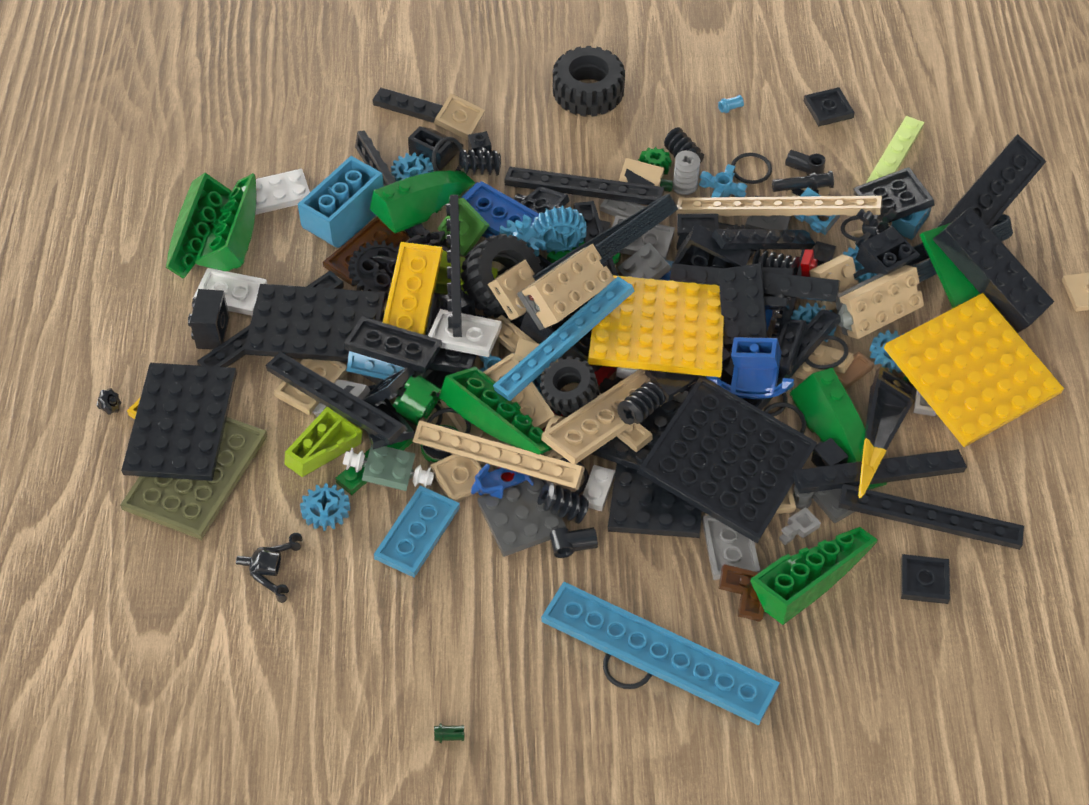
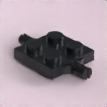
[514,186,570,214]

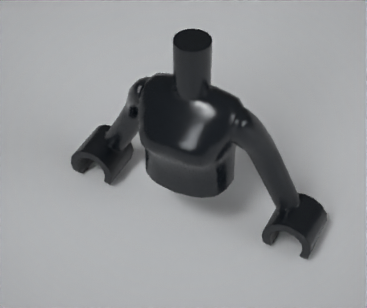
[236,533,303,603]

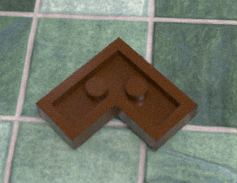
[718,564,764,622]

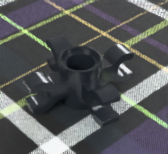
[855,206,897,248]

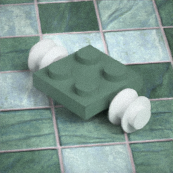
[343,445,434,491]

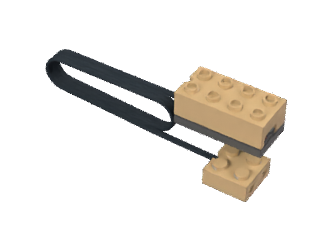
[488,194,678,330]

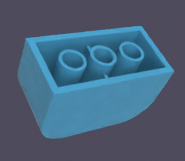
[298,156,384,248]

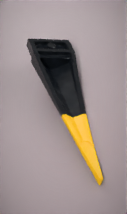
[858,366,917,498]

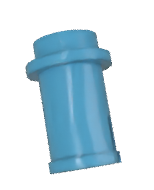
[718,95,744,113]

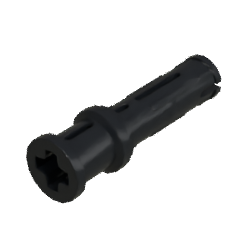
[772,170,834,192]

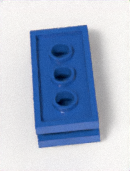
[461,181,539,239]

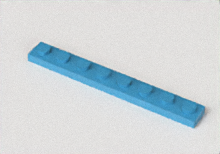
[493,277,635,401]

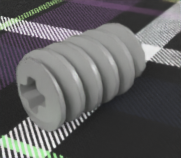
[673,151,700,195]

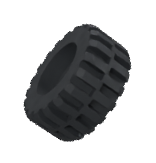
[553,46,625,117]
[461,234,543,319]

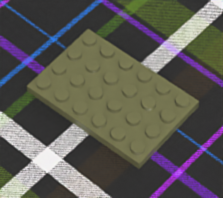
[120,417,267,540]

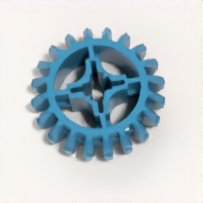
[531,205,587,254]

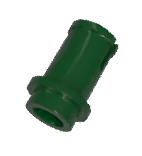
[434,723,465,743]

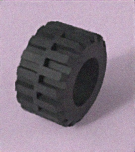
[540,356,600,417]

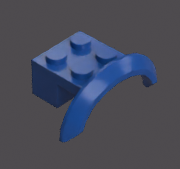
[706,337,794,399]

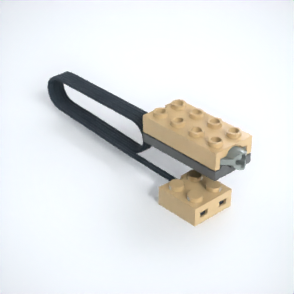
[809,214,1013,339]

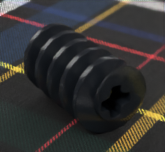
[664,127,704,163]
[459,149,501,176]
[752,249,800,276]
[617,382,666,425]
[537,482,589,524]

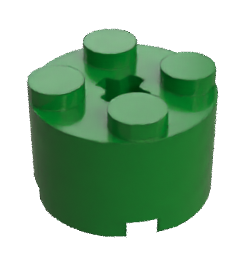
[393,375,441,426]

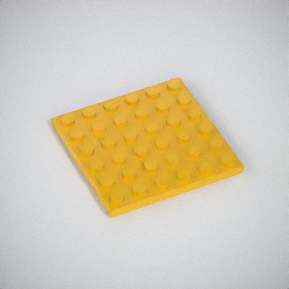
[588,275,724,377]
[884,293,1064,447]

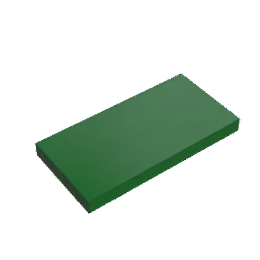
[919,223,980,308]

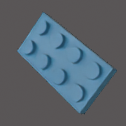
[373,486,460,578]

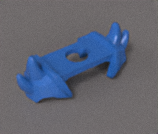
[471,464,534,498]

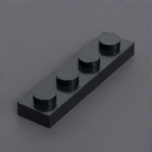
[372,87,443,123]

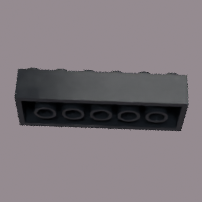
[933,207,1055,333]

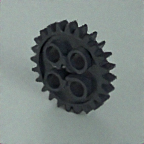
[348,240,400,300]

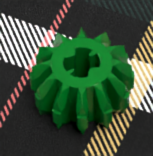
[638,146,672,177]

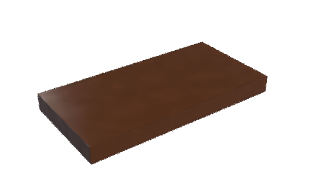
[323,217,409,287]

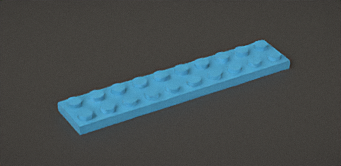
[541,582,780,725]

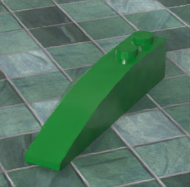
[370,170,475,233]
[166,173,231,279]
[195,173,256,272]
[439,366,552,455]
[790,368,887,490]
[751,527,878,625]

